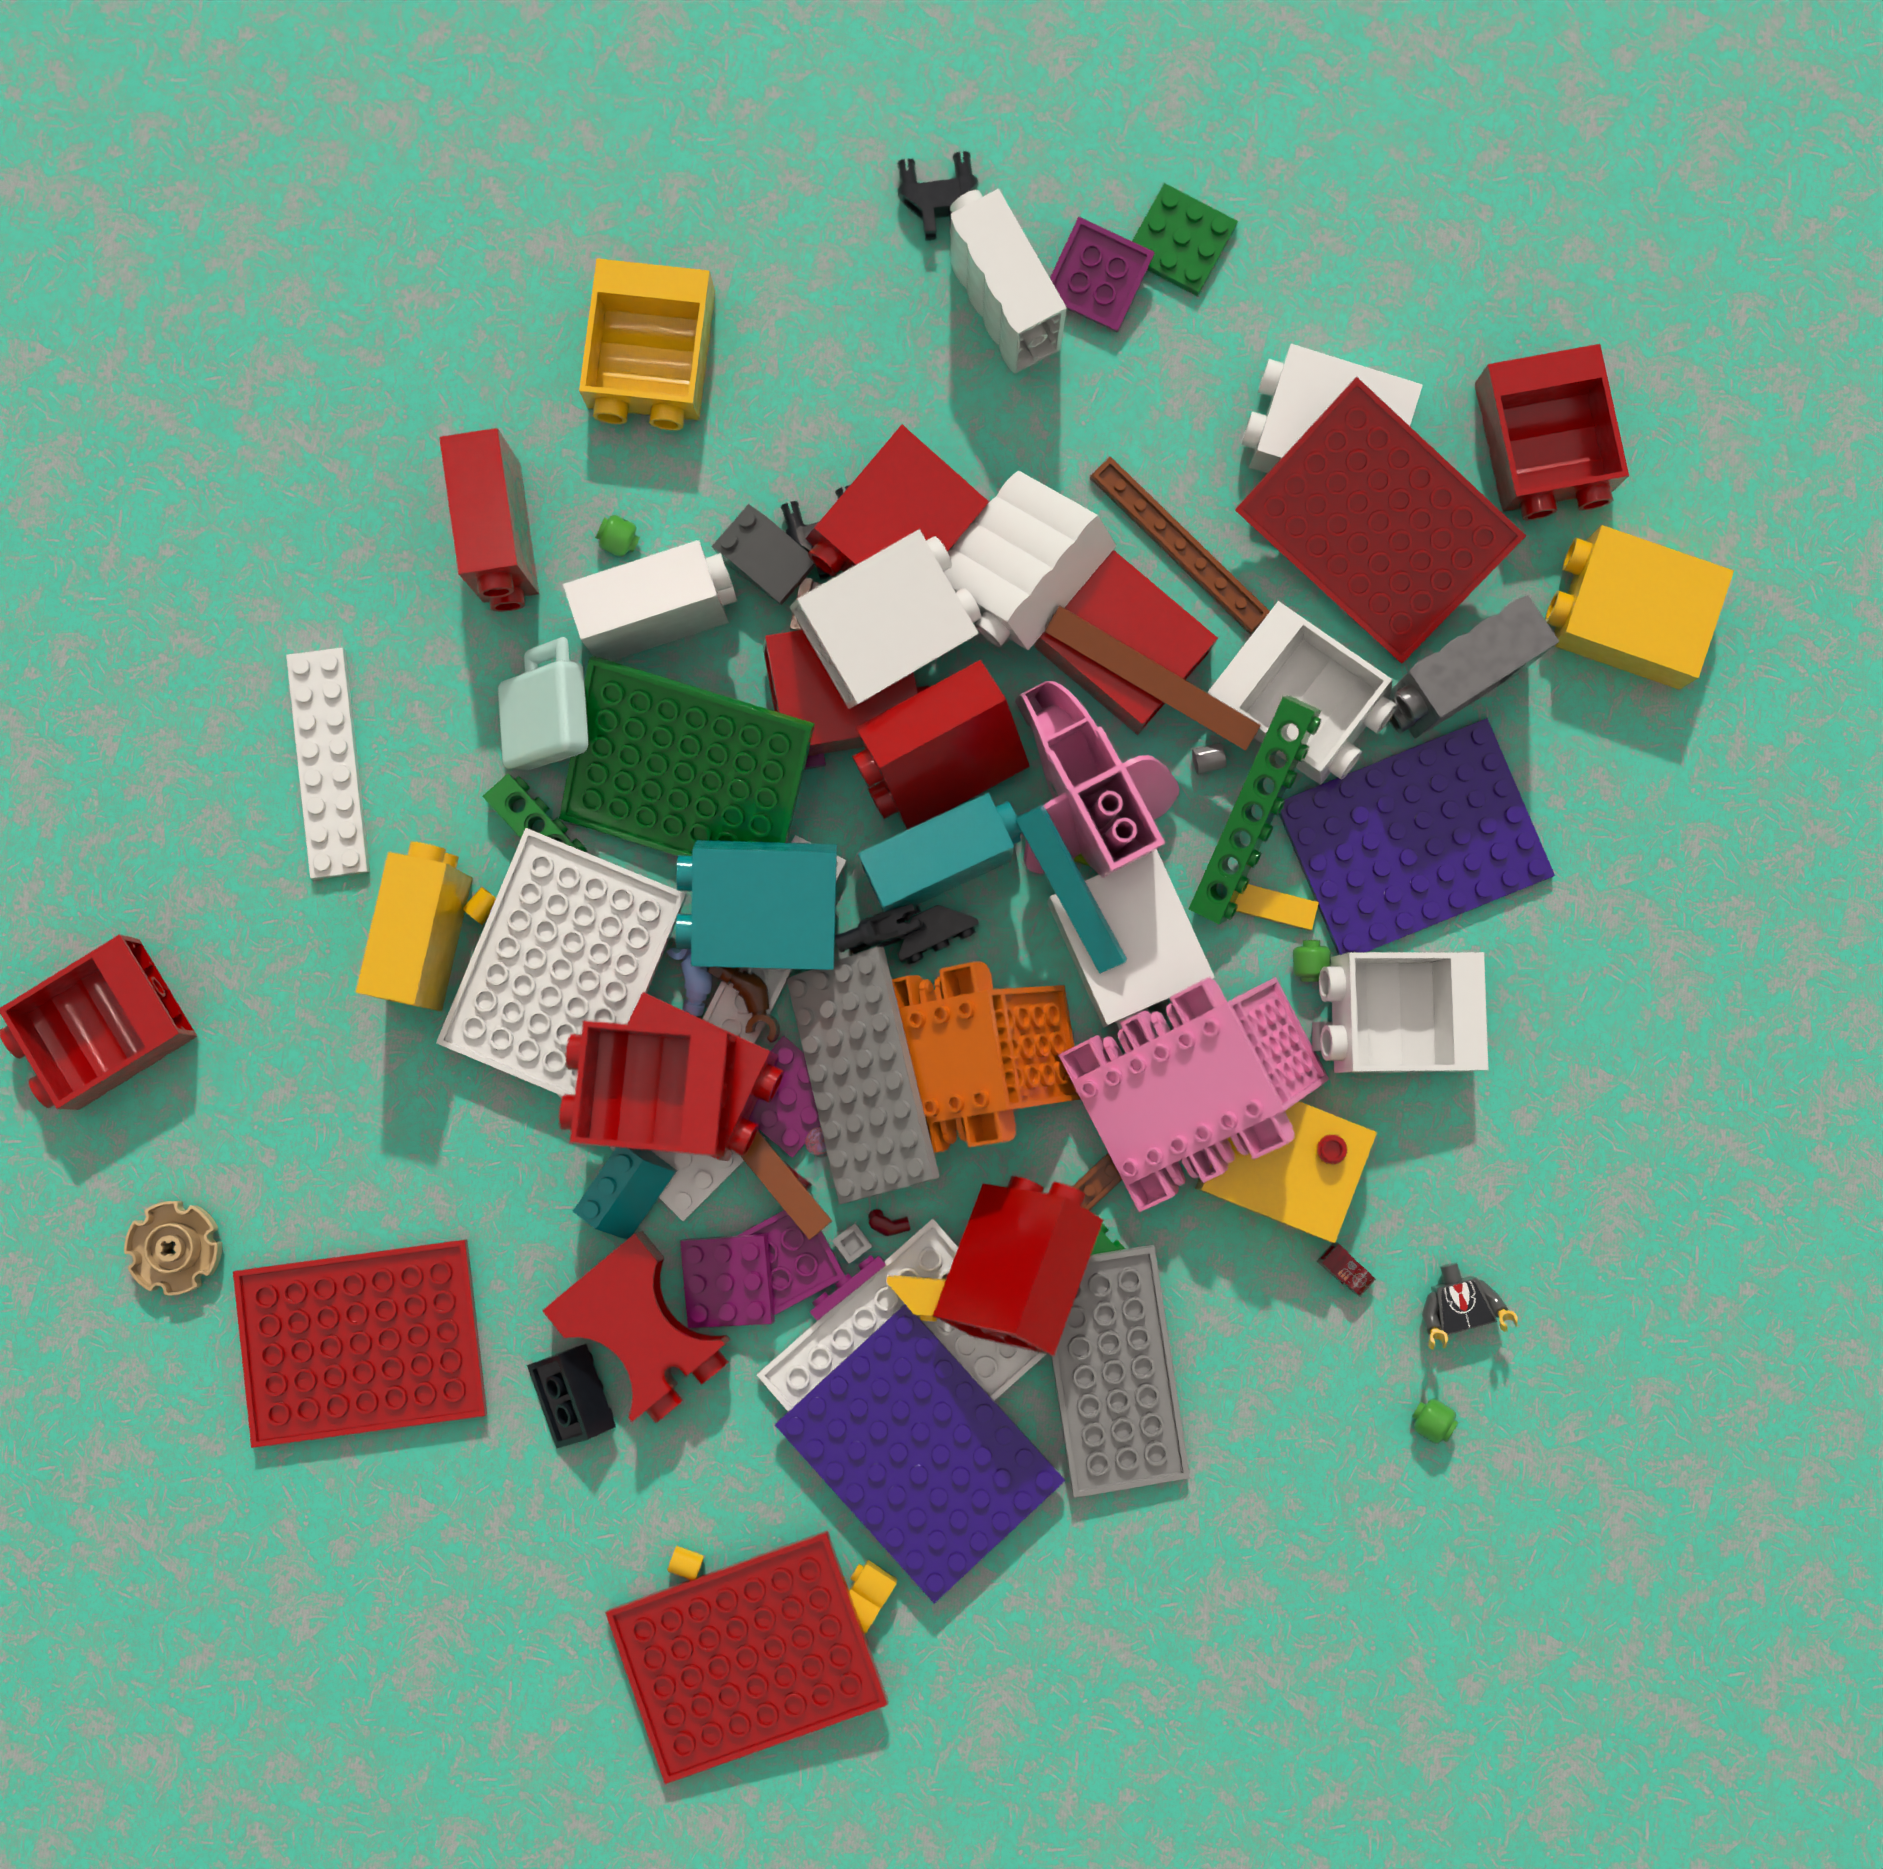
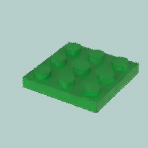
[1132,183,1238,297]

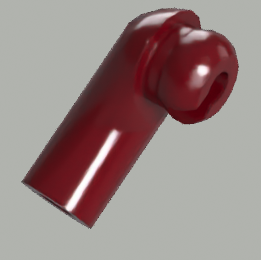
[868,1209,911,1237]

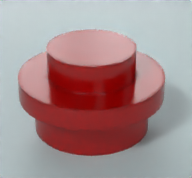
[1317,1135,1347,1164]

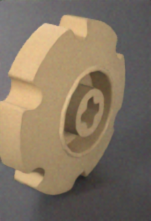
[124,1201,222,1296]

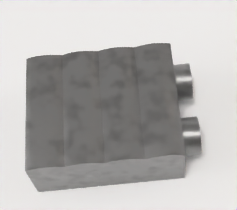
[1388,596,1560,739]

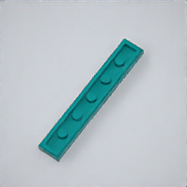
[1015,805,1127,974]

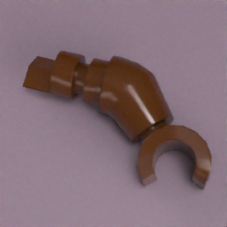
[708,967,780,1043]

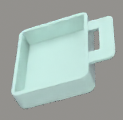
[498,637,588,770]

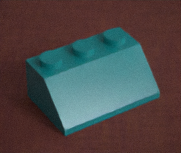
[572,1147,677,1240]

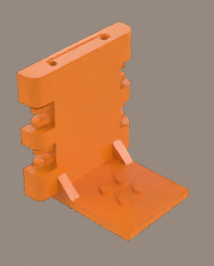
[892,961,1081,1153]

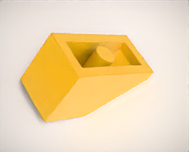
[887,1275,946,1321]

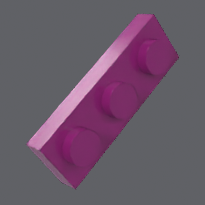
[810,1255,886,1321]

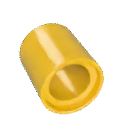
[462,887,496,925]
[667,1546,704,1580]

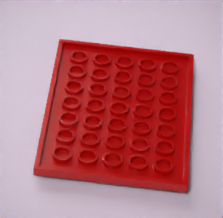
[1235,376,1527,664]
[233,1239,487,1448]
[605,1530,889,1784]

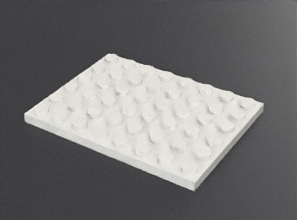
[436,828,688,1096]
[757,1218,1046,1411]

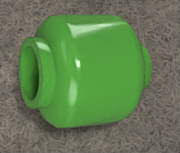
[595,515,640,557]
[1293,940,1331,982]
[1412,1399,1459,1444]

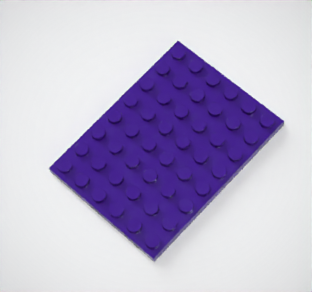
[1279,718,1555,955]
[775,1304,1065,1603]

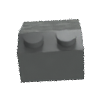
[711,504,816,605]

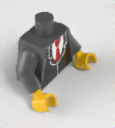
[1422,1263,1518,1350]

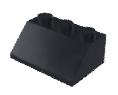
[527,1343,616,1449]

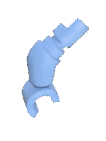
[666,948,712,1016]

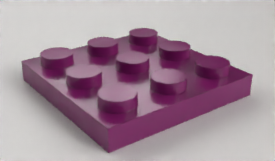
[1050,216,1155,333]
[749,1035,821,1158]
[737,1210,845,1315]
[680,1234,775,1328]

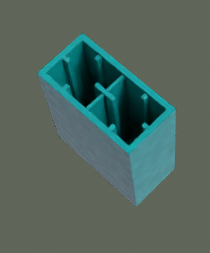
[858,793,1023,912]
[676,840,837,970]

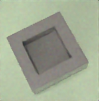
[832,1223,873,1264]

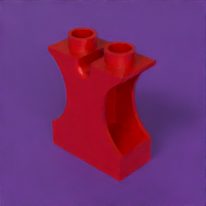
[542,1231,730,1424]

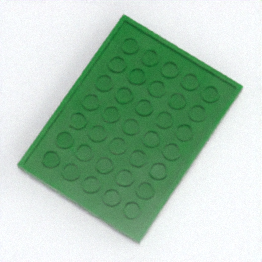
[559,656,815,856]

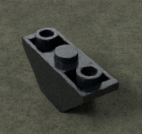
[898,905,979,965]

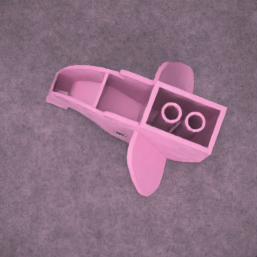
[1015,681,1180,878]

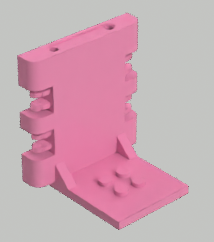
[1059,977,1330,1212]

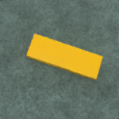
[1235,884,1319,931]

